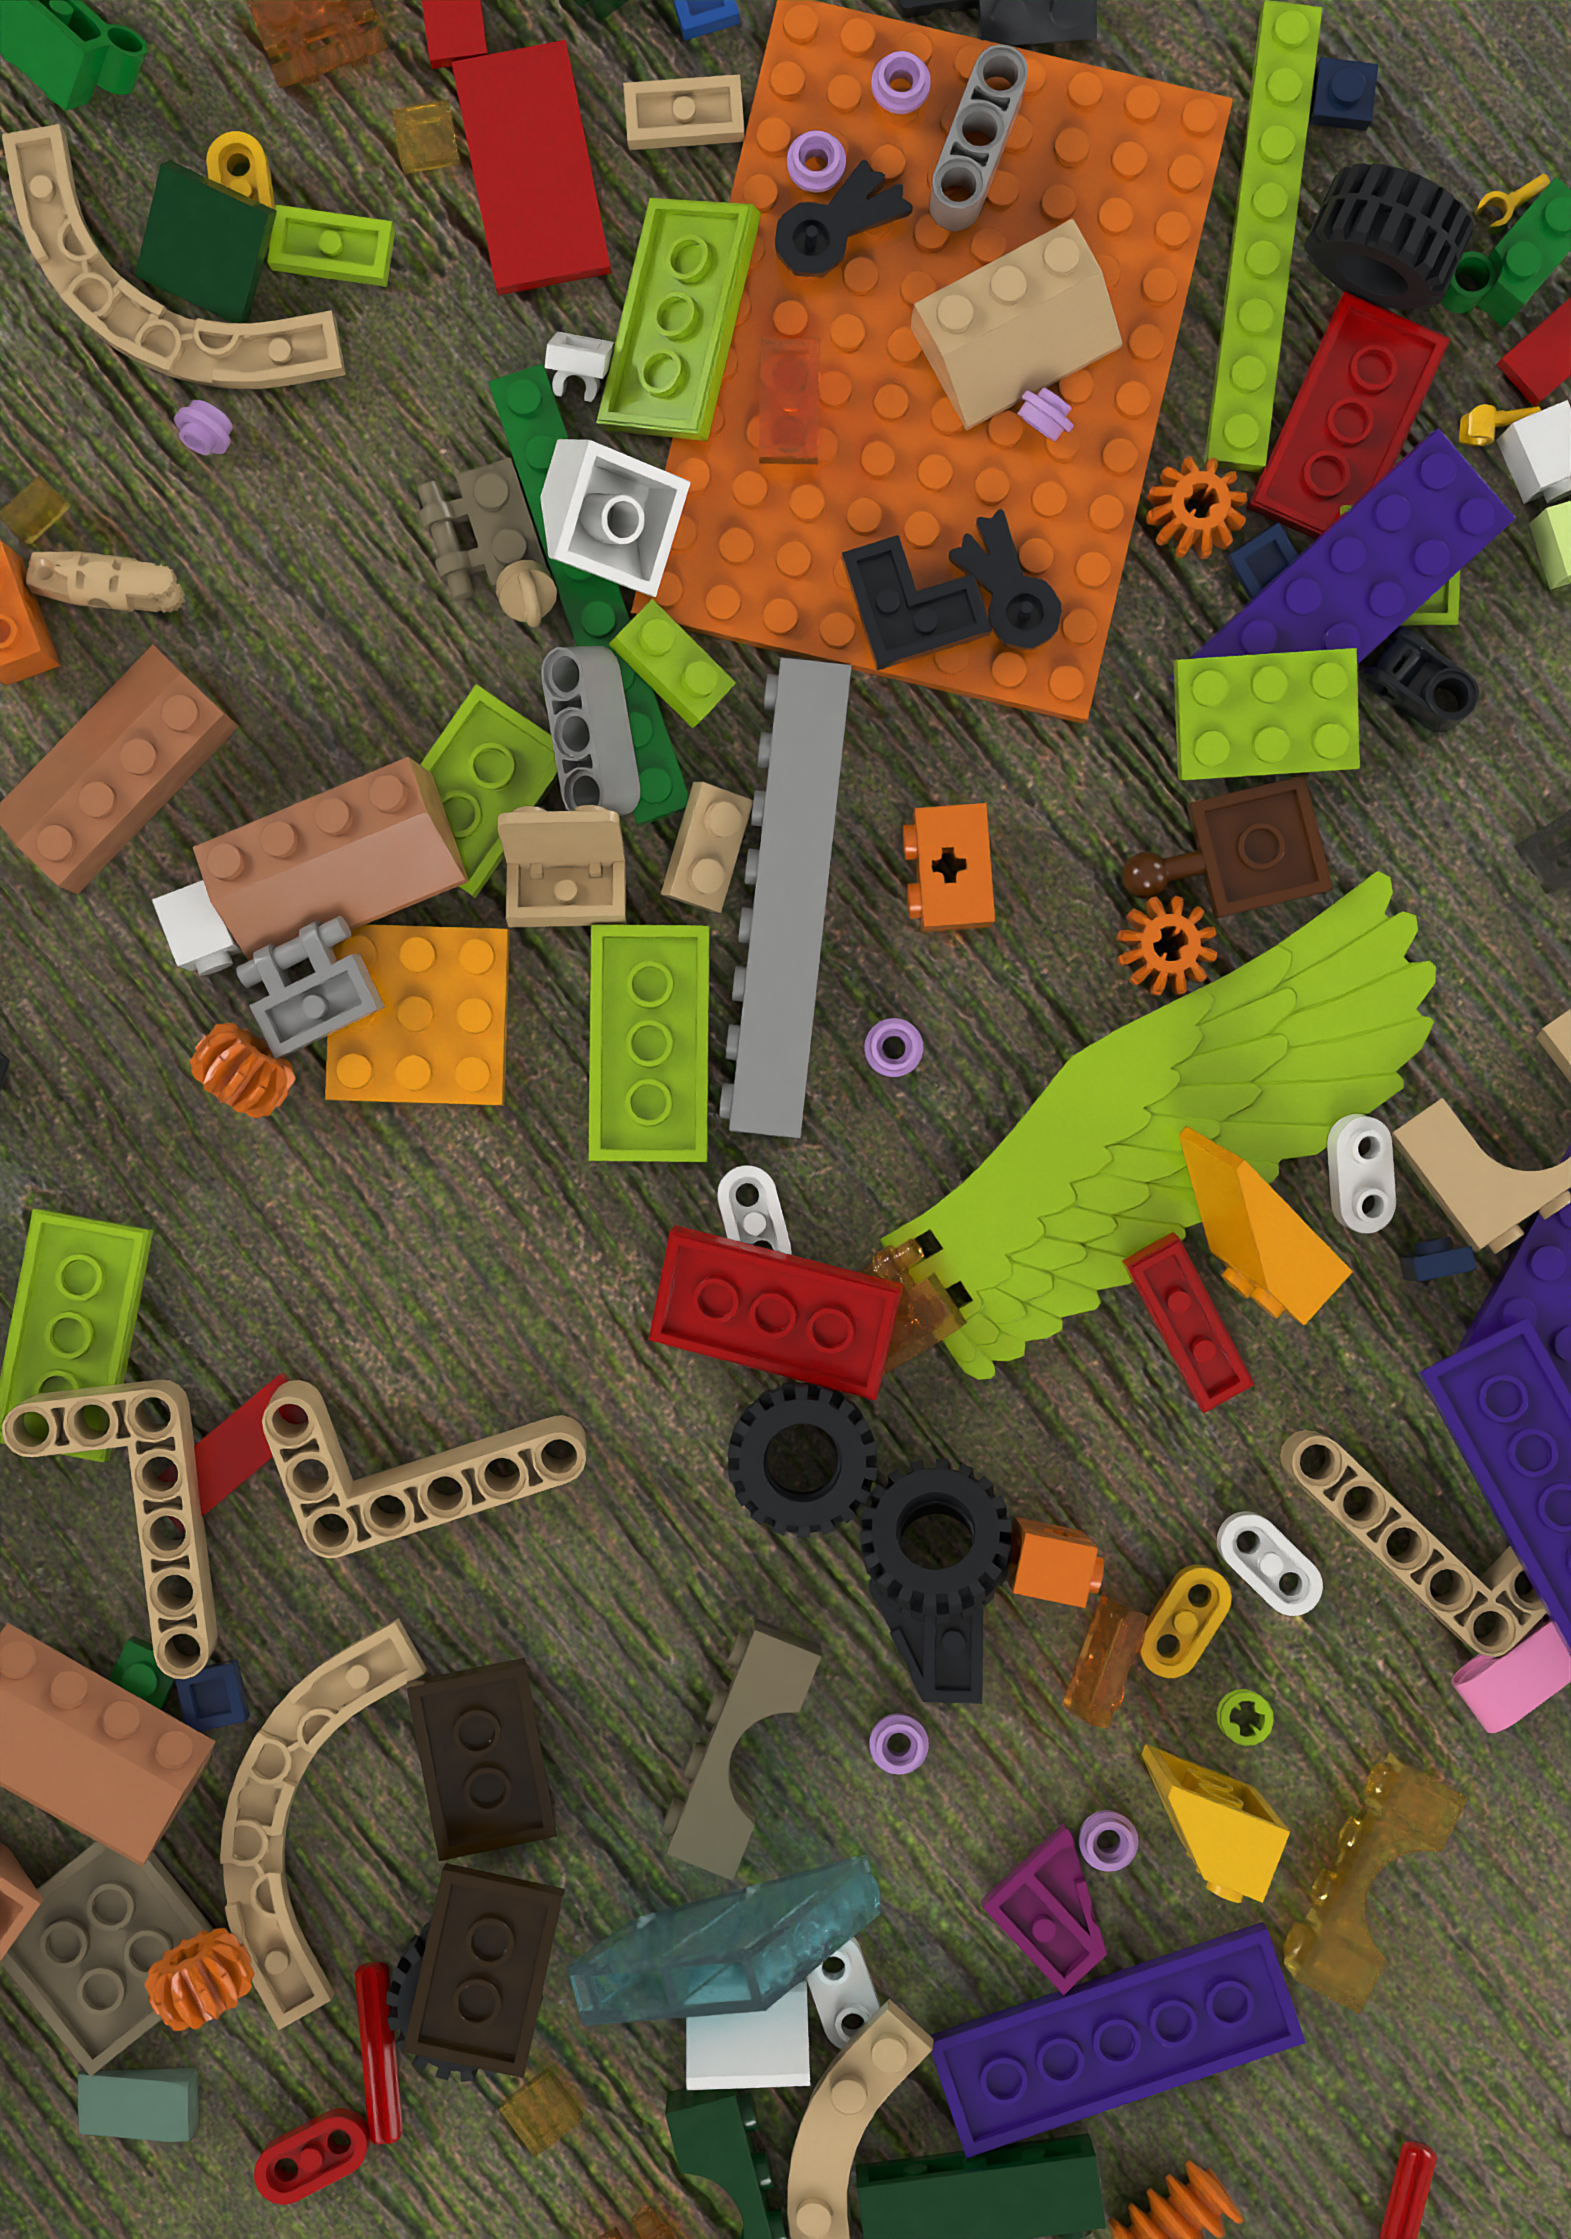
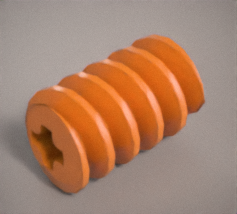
[1107,2160,1245,2239]

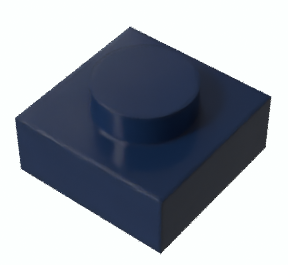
[1309,57,1378,131]
[1224,523,1299,600]
[1399,1236,1477,1282]
[175,1659,250,1732]

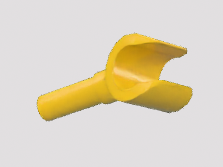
[1475,174,1550,235]
[1459,404,1541,446]

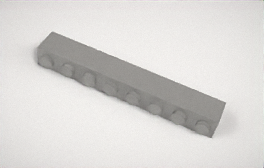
[719,657,852,1139]

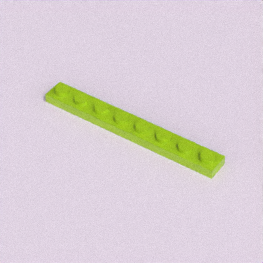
[1204,0,1323,473]

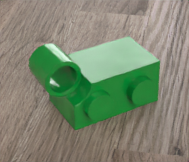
[0,0,148,111]
[1440,177,1571,328]

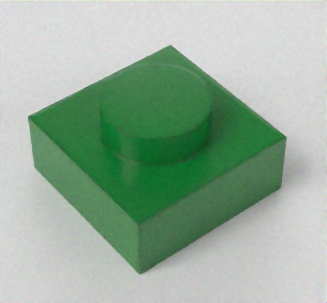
[109,1636,176,1711]

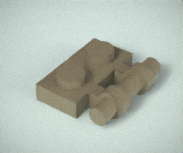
[417,457,548,601]

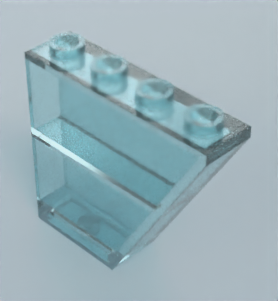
[567,1855,882,2026]

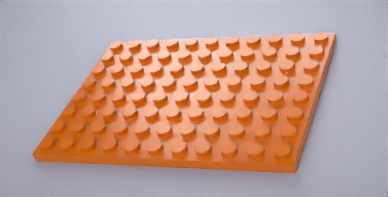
[631,0,1233,724]

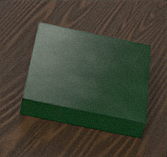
[135,160,277,323]

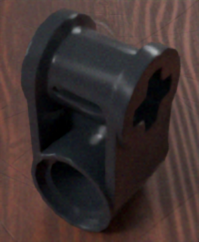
[1359,626,1479,732]

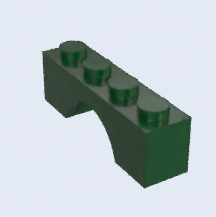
[665,2087,789,2239]

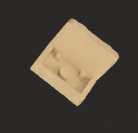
[497,805,626,927]

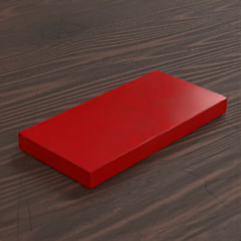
[451,40,612,296]
[1246,291,1451,539]
[648,1225,904,1401]

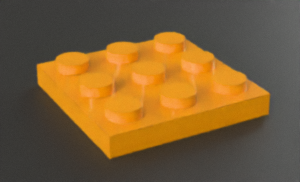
[325,924,510,1106]

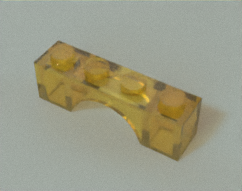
[1283,1752,1468,2014]

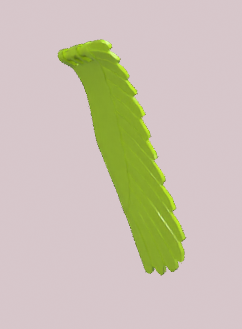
[879,871,1436,1380]

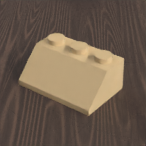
[910,219,1123,431]

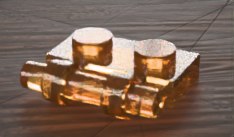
[247,0,389,89]
[858,1238,967,1376]

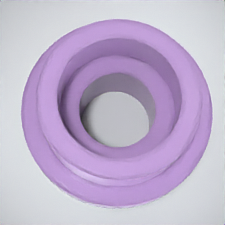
[871,51,931,114]
[787,130,846,193]
[1017,387,1074,442]
[174,400,233,455]
[864,1018,923,1077]
[869,1713,929,1774]
[1078,1810,1139,1872]

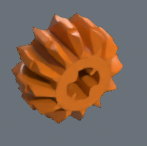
[1146,456,1247,560]
[1116,896,1217,996]
[189,1023,296,1118]
[144,1928,255,2031]

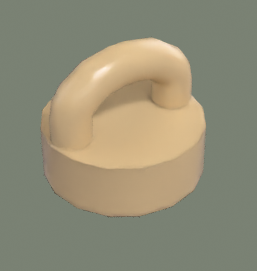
[496,560,557,627]

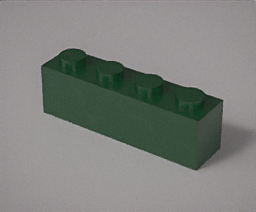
[855,2133,1106,2239]

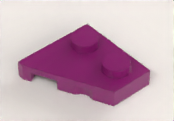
[980,1823,1107,1995]

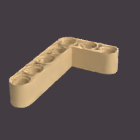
[2,1380,218,1679]
[262,1380,587,1558]
[1280,1430,1547,1657]

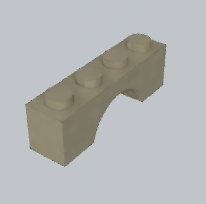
[661,1619,822,1881]

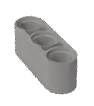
[929,44,1028,231]
[541,646,640,816]

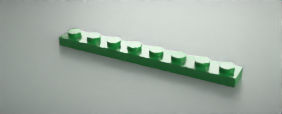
[488,363,689,827]

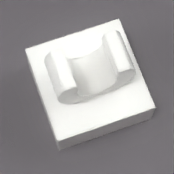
[545,331,615,402]

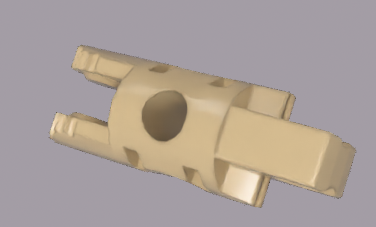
[26,551,185,613]

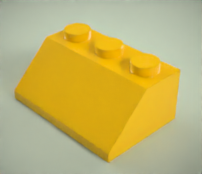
[1141,1744,1290,1903]

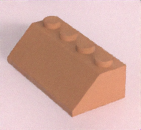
[0,645,239,894]
[193,757,469,961]
[0,1623,216,1867]

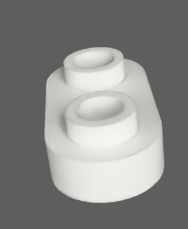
[1327,1114,1396,1233]
[717,1165,792,1255]
[1217,1511,1323,1616]
[804,1928,881,2049]

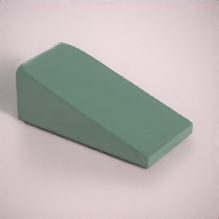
[77,2068,199,2142]

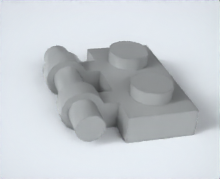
[236,916,385,1059]

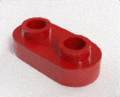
[254,2108,370,2205]

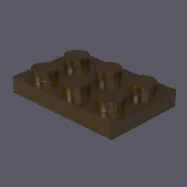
[407,1658,557,1861]
[403,1863,565,2078]

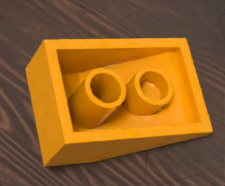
[1179,1126,1353,1326]

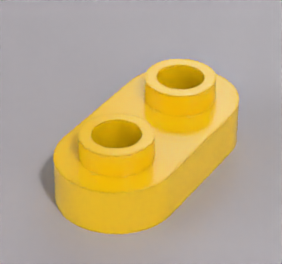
[206,131,275,247]
[1137,1564,1232,1678]

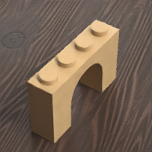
[1391,1009,1571,1254]

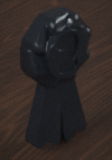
[775,159,913,278]
[948,509,1062,651]

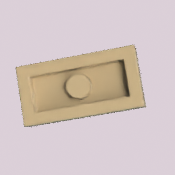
[623,74,745,150]
[660,782,753,913]

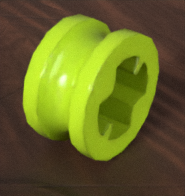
[1216,1689,1274,1746]

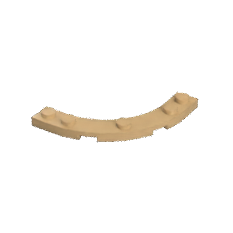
[2,124,346,389]
[220,1618,427,2030]
[787,1999,934,2239]

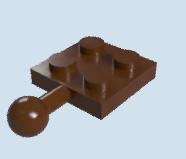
[1122,775,1333,919]

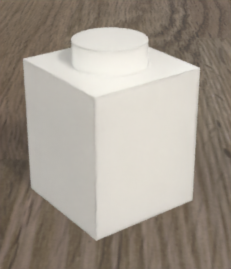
[1496,400,1571,504]
[152,880,242,976]

